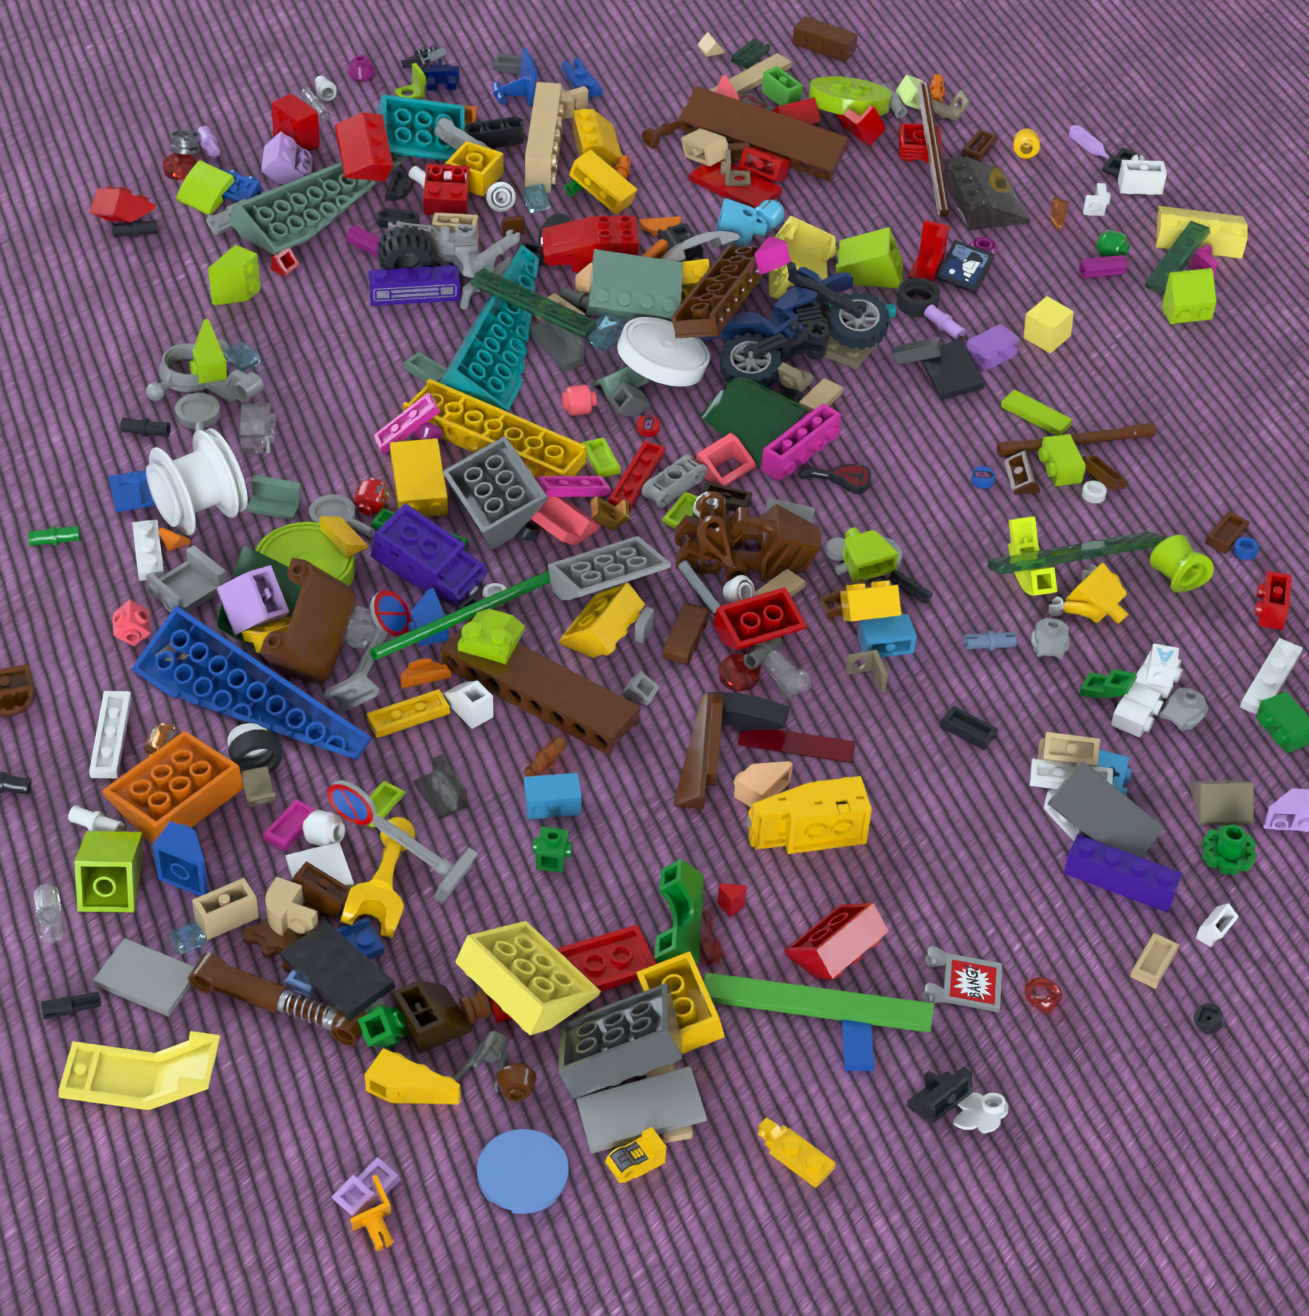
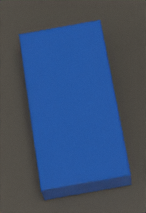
[841,1019,874,1071]

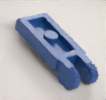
[561,58,603,98]

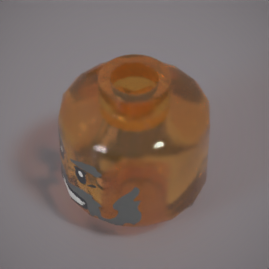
[144,723,180,756]

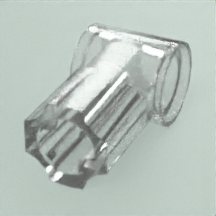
[763,651,811,699]
[34,884,65,943]

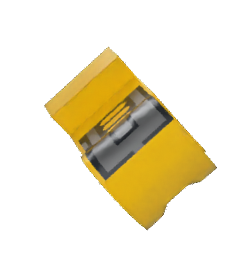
[605,1127,666,1183]

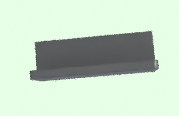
[530,306,584,372]

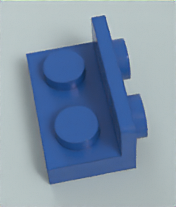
[222,169,265,202]

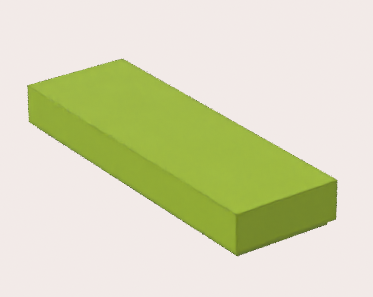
[1001,389,1073,436]

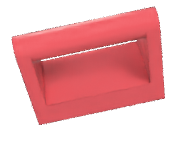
[696,433,756,486]

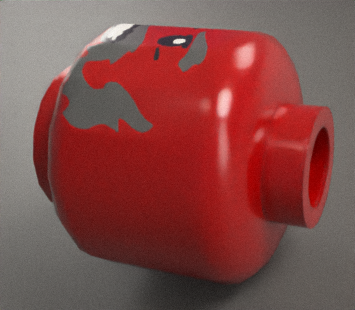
[353,478,389,515]

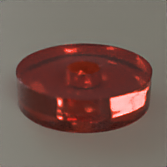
[163,153,197,180]
[719,654,760,691]

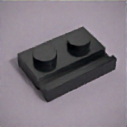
[401,45,447,68]
[657,223,703,260]

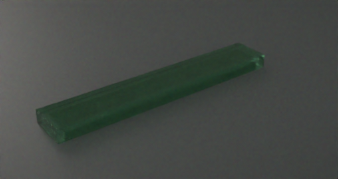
[470,269,598,339]

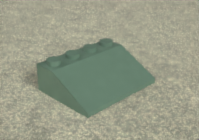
[586,249,683,322]

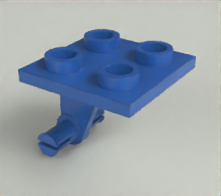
[492,48,538,106]
[108,470,156,512]

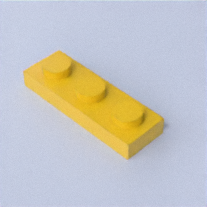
[366,689,450,738]

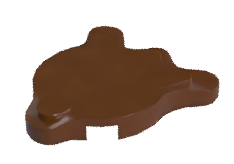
[242,903,322,973]

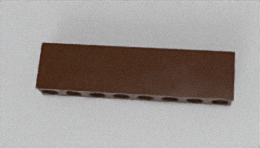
[679,86,848,182]
[671,242,764,338]
[440,619,641,756]

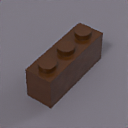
[792,16,858,62]

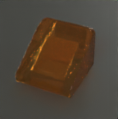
[1050,198,1069,230]

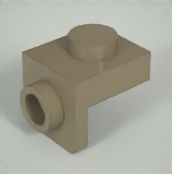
[777,362,814,392]

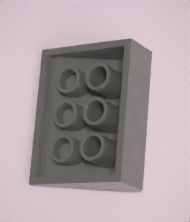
[442,436,548,550]
[558,983,682,1099]

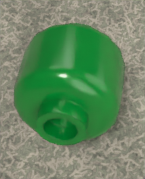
[1096,230,1130,257]

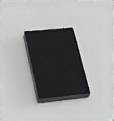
[920,339,984,400]

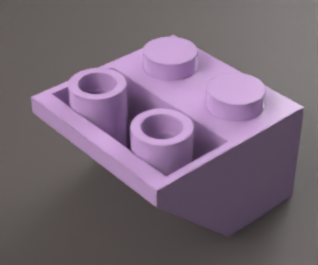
[261,132,313,184]
[217,565,289,636]

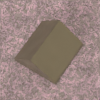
[1189,780,1254,825]

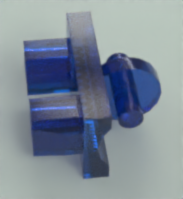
[422,58,459,91]

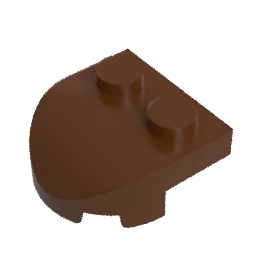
[0,664,35,717]

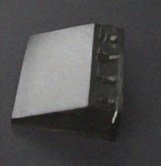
[944,157,1030,230]

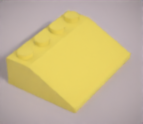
[1156,206,1248,258]
[455,921,601,1035]

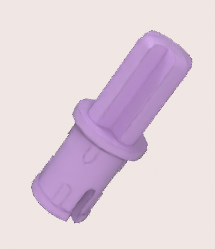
[198,126,220,159]

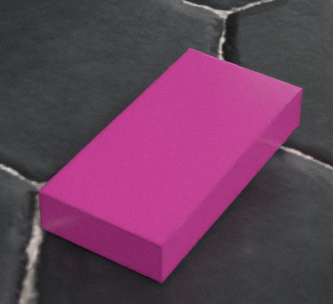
[263,799,316,852]

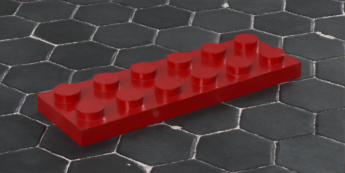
[481,925,656,1023]

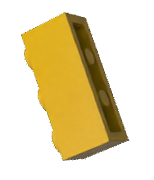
[569,149,638,215]

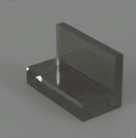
[414,755,467,820]

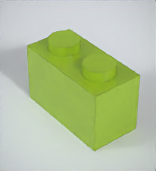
[1038,434,1086,486]

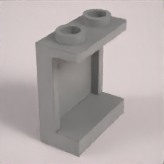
[146,545,227,613]

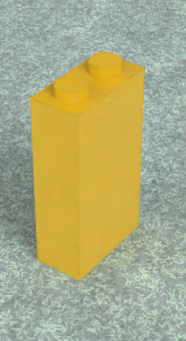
[390,438,448,517]

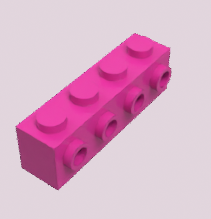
[761,403,841,481]

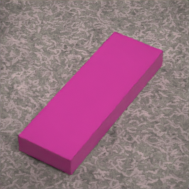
[374,393,440,454]
[536,476,611,497]

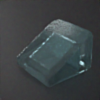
[523,184,551,213]
[167,922,206,955]

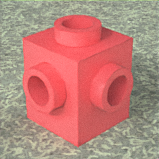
[113,599,151,646]

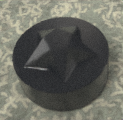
[517,522,541,541]
[1194,1003,1224,1034]

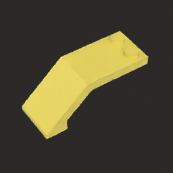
[58,1031,220,1110]

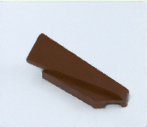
[673,693,723,809]

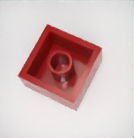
[271,93,320,152]

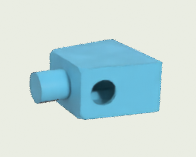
[715,198,767,246]

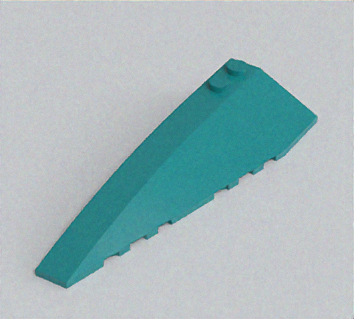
[439,245,539,412]

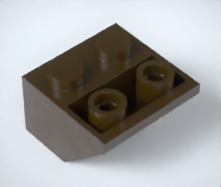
[393,980,472,1054]

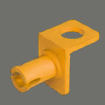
[350,1174,394,1251]

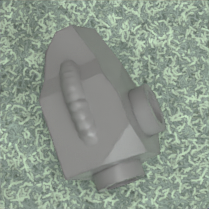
[1031,618,1070,660]
[1159,688,1208,731]

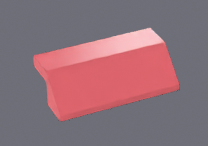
[531,476,602,546]

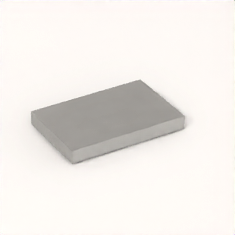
[93,938,194,1017]

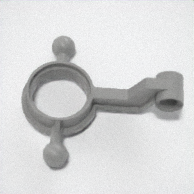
[146,340,264,403]

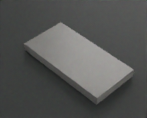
[576,1066,707,1154]

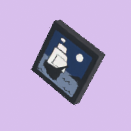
[936,240,995,294]

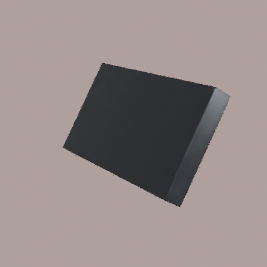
[280,921,396,1020]

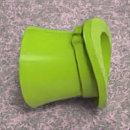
[1150,535,1214,593]

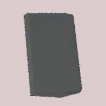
[893,337,941,365]

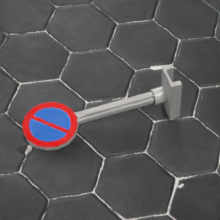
[323,590,411,714]
[327,780,478,904]

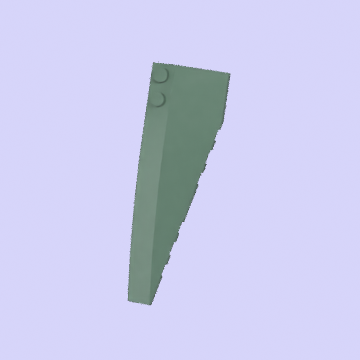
[229,154,409,255]

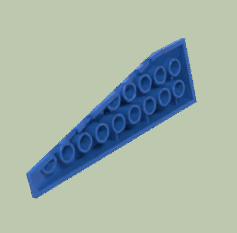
[131,606,373,760]

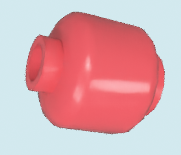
[562,385,596,416]

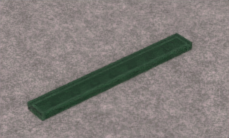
[988,531,1165,574]

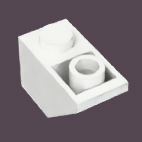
[442,681,493,729]

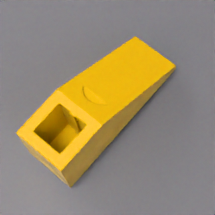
[364,1048,461,1104]

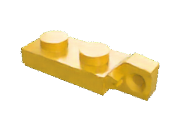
[758,1117,836,1188]

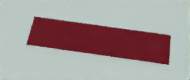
[737,729,855,763]

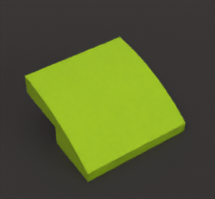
[176,160,235,215]

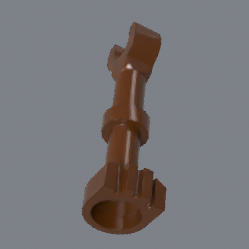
[641,114,693,149]

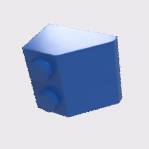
[153,821,209,896]

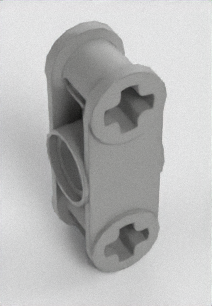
[642,454,708,508]

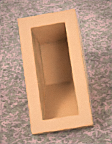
[734,761,793,808]

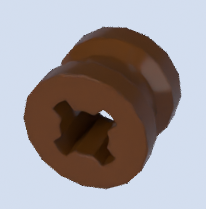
[459,990,491,1025]

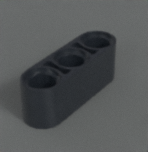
[465,117,524,149]

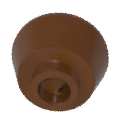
[496,1063,537,1102]

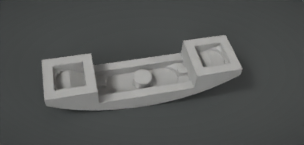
[661,231,740,262]

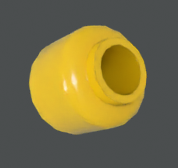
[1013,128,1040,159]

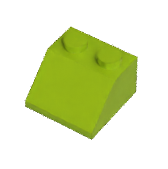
[208,245,261,305]
[1161,268,1216,324]

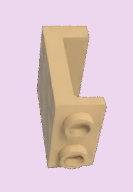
[1037,732,1100,766]

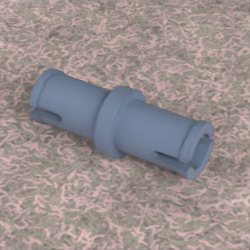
[963,631,1017,651]

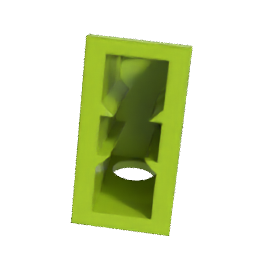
[842,527,898,582]

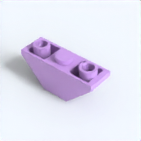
[1263,788,1309,832]

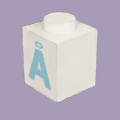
[1146,643,1179,688]

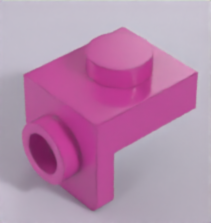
[1190,245,1218,276]

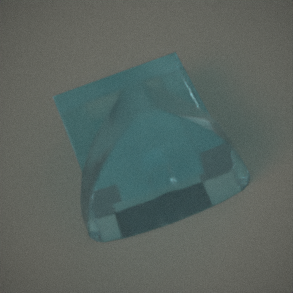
[223,341,261,372]

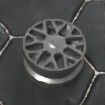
[170,130,200,155]

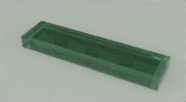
[1145,221,1210,295]

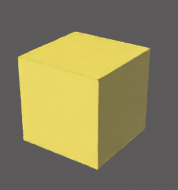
[1024,296,1074,353]

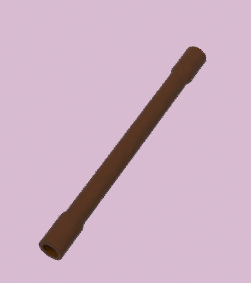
[997,423,1156,457]

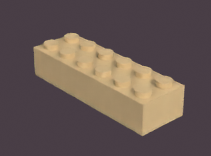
[525,82,565,193]

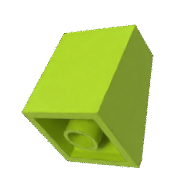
[836,227,903,289]
[74,831,144,912]

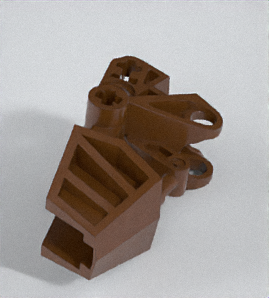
[674,491,821,581]

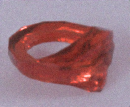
[1025,977,1063,1015]

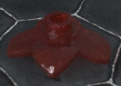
[702,909,724,965]

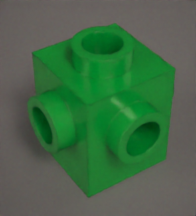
[532,827,573,873]
[358,1004,408,1049]

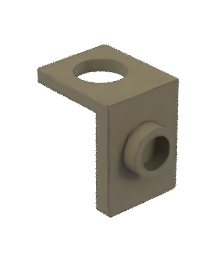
[931,90,970,121]
[721,150,750,186]
[845,650,888,692]
[241,766,276,808]

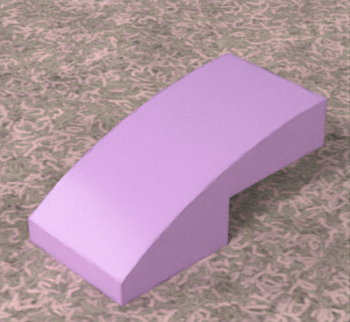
[332,1157,401,1217]

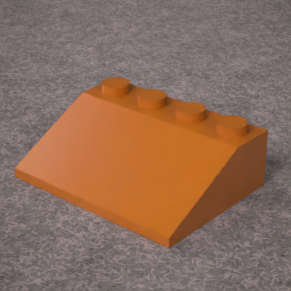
[102,731,244,844]

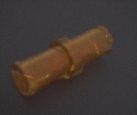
[524,736,567,777]

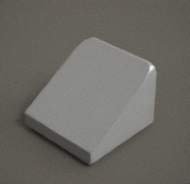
[621,671,660,705]

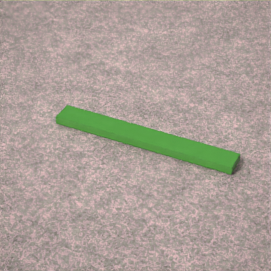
[704,973,934,1033]

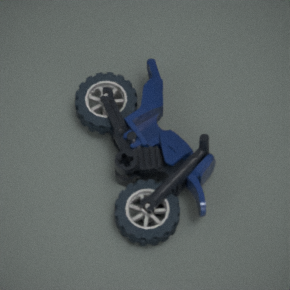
[698,262,889,387]

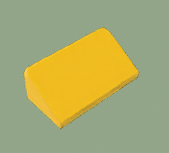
[319,516,368,558]

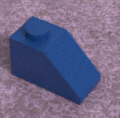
[408,588,448,647]

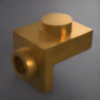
[590,496,630,531]

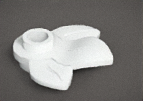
[953,1093,1008,1133]

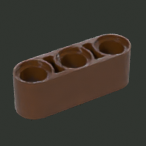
[663,602,710,665]

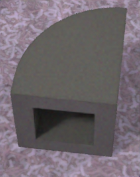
[609,382,651,416]

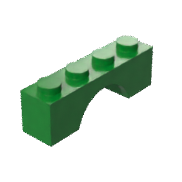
[654,859,704,966]

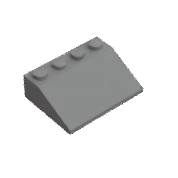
[548,536,671,600]

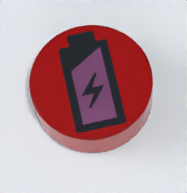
[637,415,660,437]

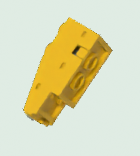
[746,776,872,854]

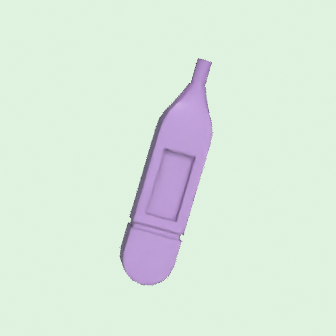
[1069,125,1110,159]

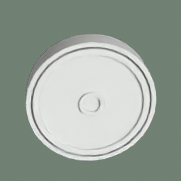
[617,317,710,386]

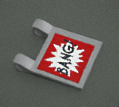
[922,946,1002,1012]

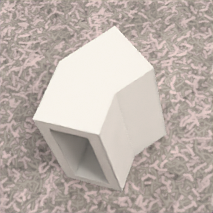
[1196,903,1239,947]

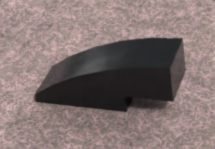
[708,692,790,731]

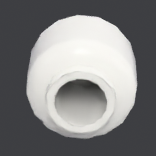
[303,810,345,847]

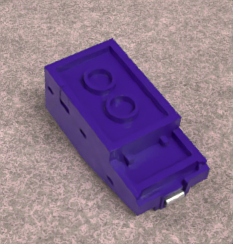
[370,503,488,606]

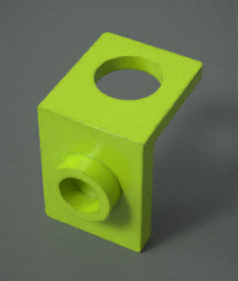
[394,63,426,99]

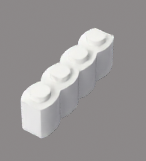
[1111,651,1183,738]

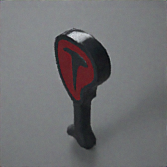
[798,462,871,494]

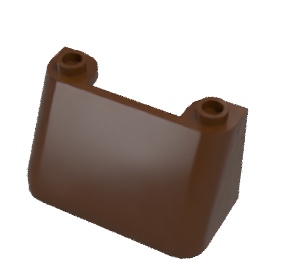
[259,557,356,683]

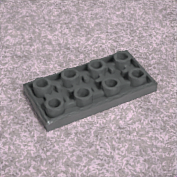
[1047,760,1164,858]

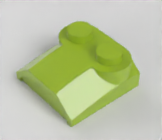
[458,609,525,664]

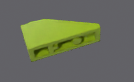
[190,319,227,384]

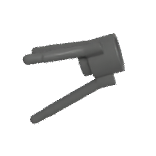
[453,1031,509,1093]

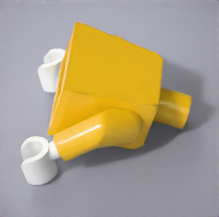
[1049,562,1128,624]

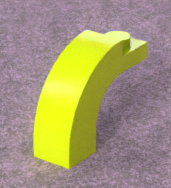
[1008,516,1057,596]

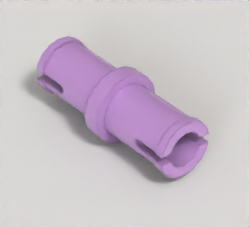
[924,304,966,341]

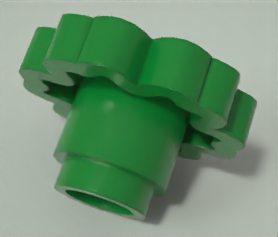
[1201,825,1257,875]

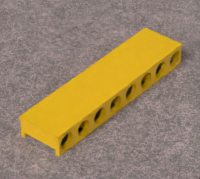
[402,379,587,478]

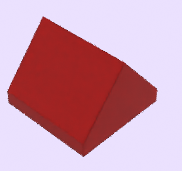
[271,247,300,276]
[717,883,747,918]

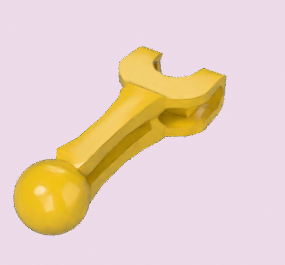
[340,817,415,939]

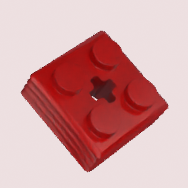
[898,123,942,163]

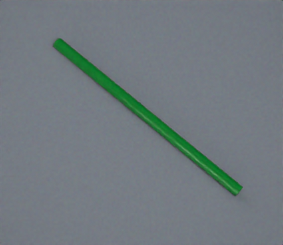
[369,570,551,661]

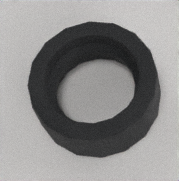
[897,278,940,317]
[228,729,283,773]

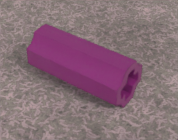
[346,225,381,258]
[1079,255,1127,279]

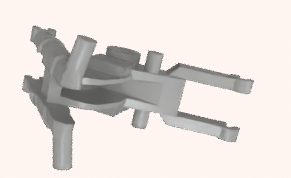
[388,221,520,310]

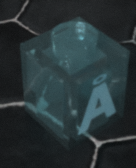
[588,312,624,352]

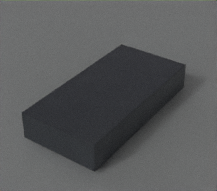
[940,706,999,751]

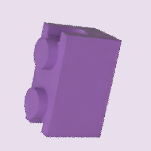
[966,324,1019,372]

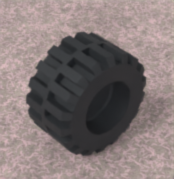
[377,225,436,270]

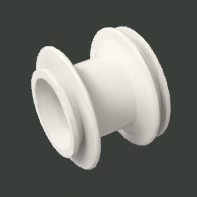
[146,428,248,535]

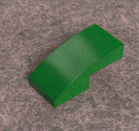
[1080,669,1137,698]

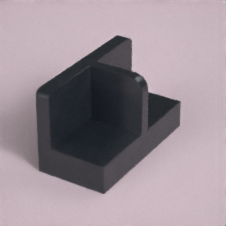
[907,1066,973,1125]

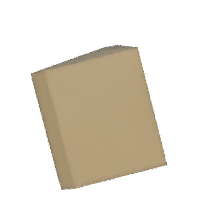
[698,32,724,57]

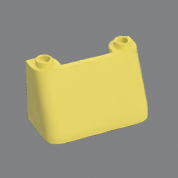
[769,216,837,300]

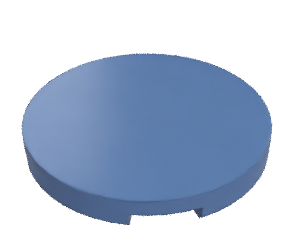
[477,1129,569,1214]

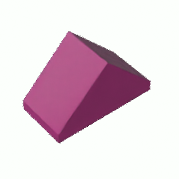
[754,236,791,274]

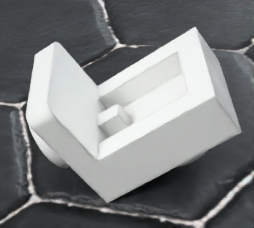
[1083,183,1110,216]

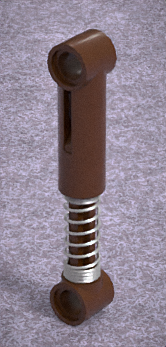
[188,952,367,1046]

